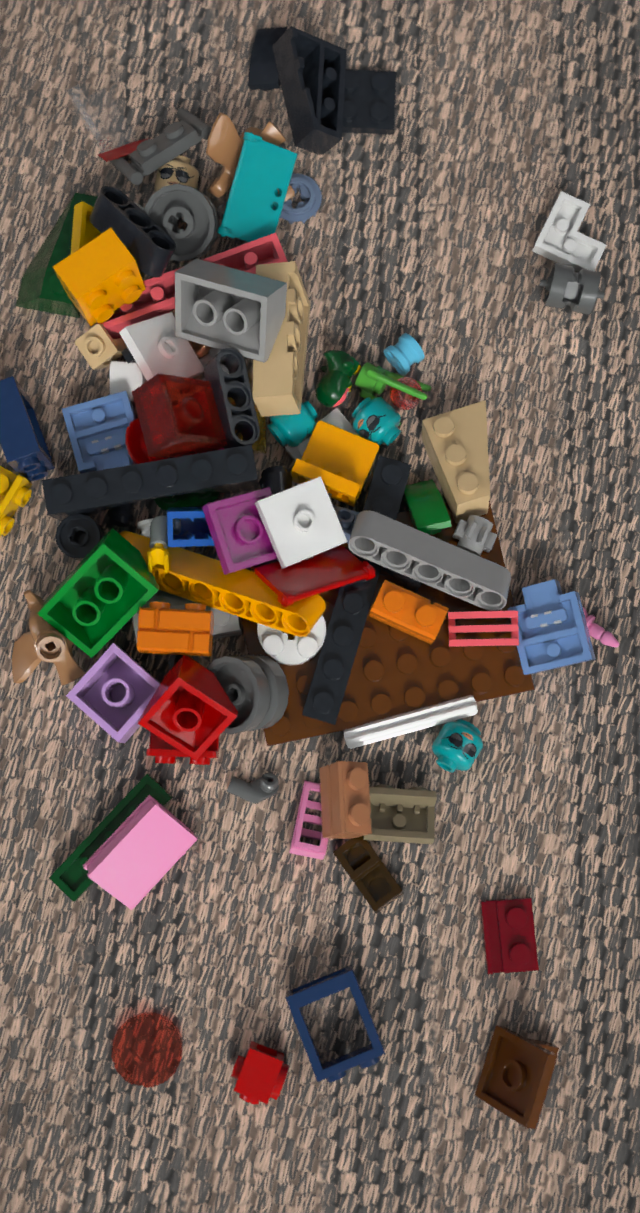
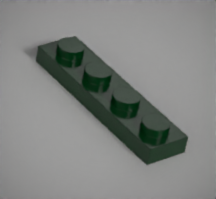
[49,774,173,902]

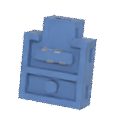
[62,391,136,474]
[508,579,596,675]

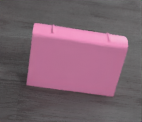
[83,795,198,910]

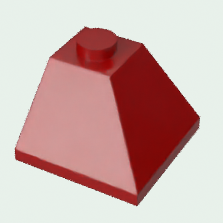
[138,654,238,760]

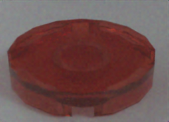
[111,1012,183,1087]

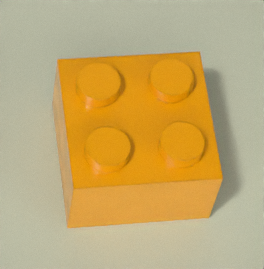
[53,228,146,327]

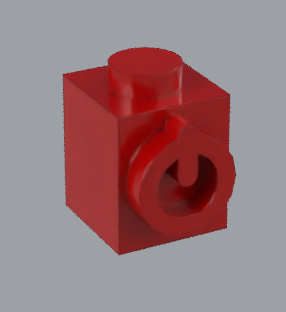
[231,1041,289,1105]

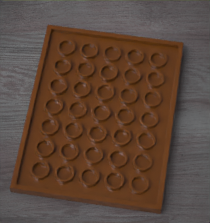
[241,501,535,747]

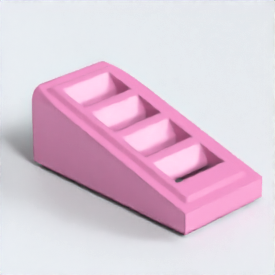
[289,780,328,860]

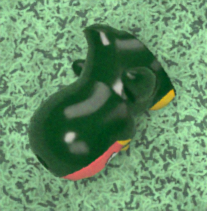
[315,350,361,407]

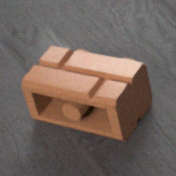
[319,761,372,839]

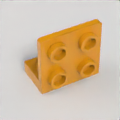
[291,420,379,507]

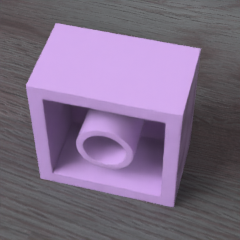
[66,643,161,743]

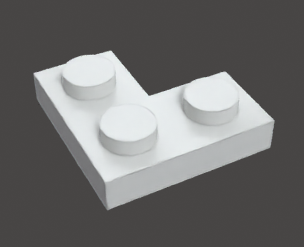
[532,191,606,272]

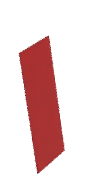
[98,138,149,162]

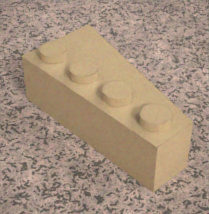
[250,261,311,417]

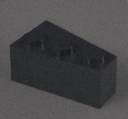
[272,26,347,155]

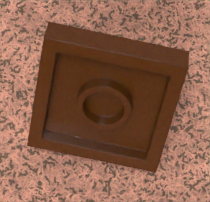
[475,1025,559,1129]

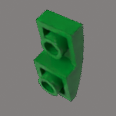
[403,479,452,535]

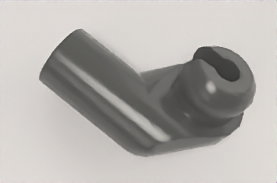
[227,773,279,804]

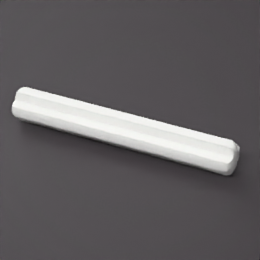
[344,695,478,749]

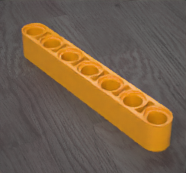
[119,531,326,637]

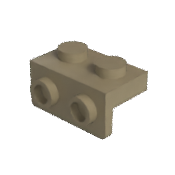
[363,784,437,844]

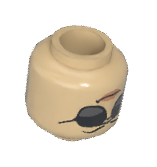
[154,155,199,192]

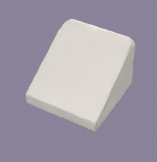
[110,361,145,402]

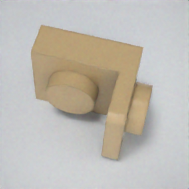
[75,324,127,370]

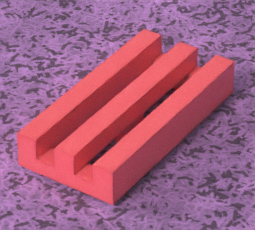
[448,610,519,647]

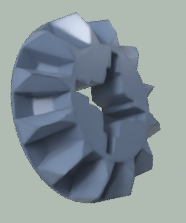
[273,173,322,224]

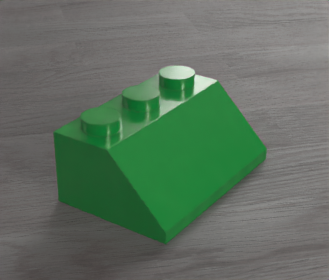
[37,528,160,658]

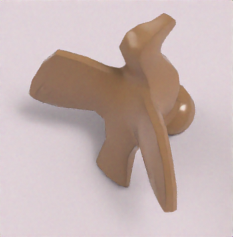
[206,112,295,202]
[12,590,85,686]

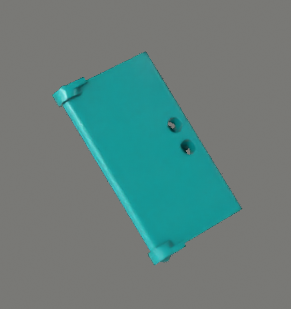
[217,132,298,242]

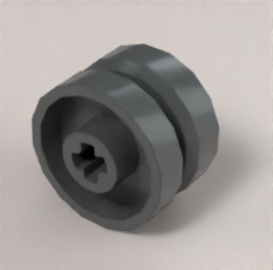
[144,184,220,261]
[206,654,289,734]

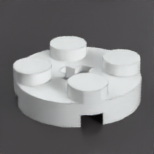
[257,615,326,665]

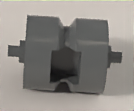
[539,263,605,315]

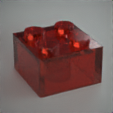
[132,373,227,458]

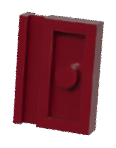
[480,897,539,975]

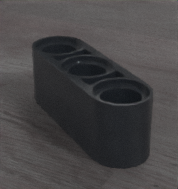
[89,186,176,278]
[204,348,260,449]

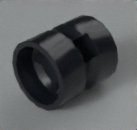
[55,514,107,561]

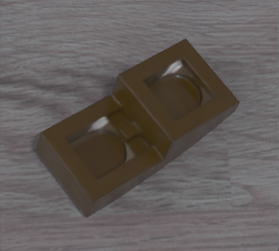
[333,836,404,914]

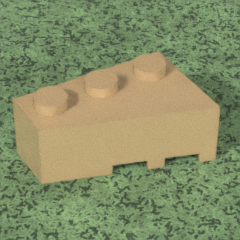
[422,400,490,523]

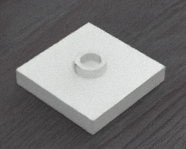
[119,312,204,393]
[255,476,347,569]

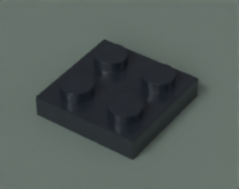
[342,69,397,135]

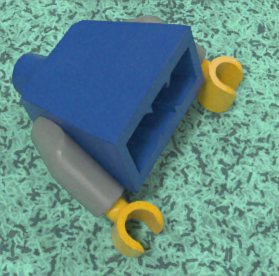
[147,507,254,573]

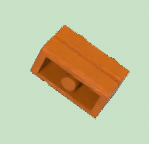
[369,580,449,644]
[137,602,214,656]

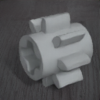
[452,515,497,556]

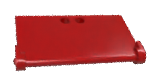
[254,545,375,607]

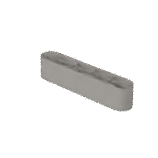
[348,511,511,611]

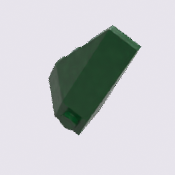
[16,192,98,318]

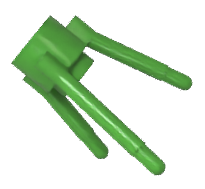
[355,362,431,426]

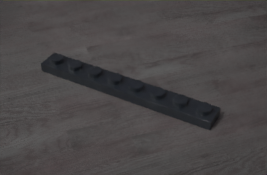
[302,456,412,725]

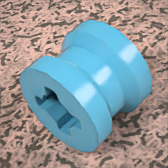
[384,333,425,375]

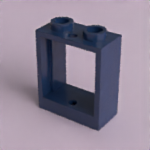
[0,376,55,481]
[285,965,385,1083]

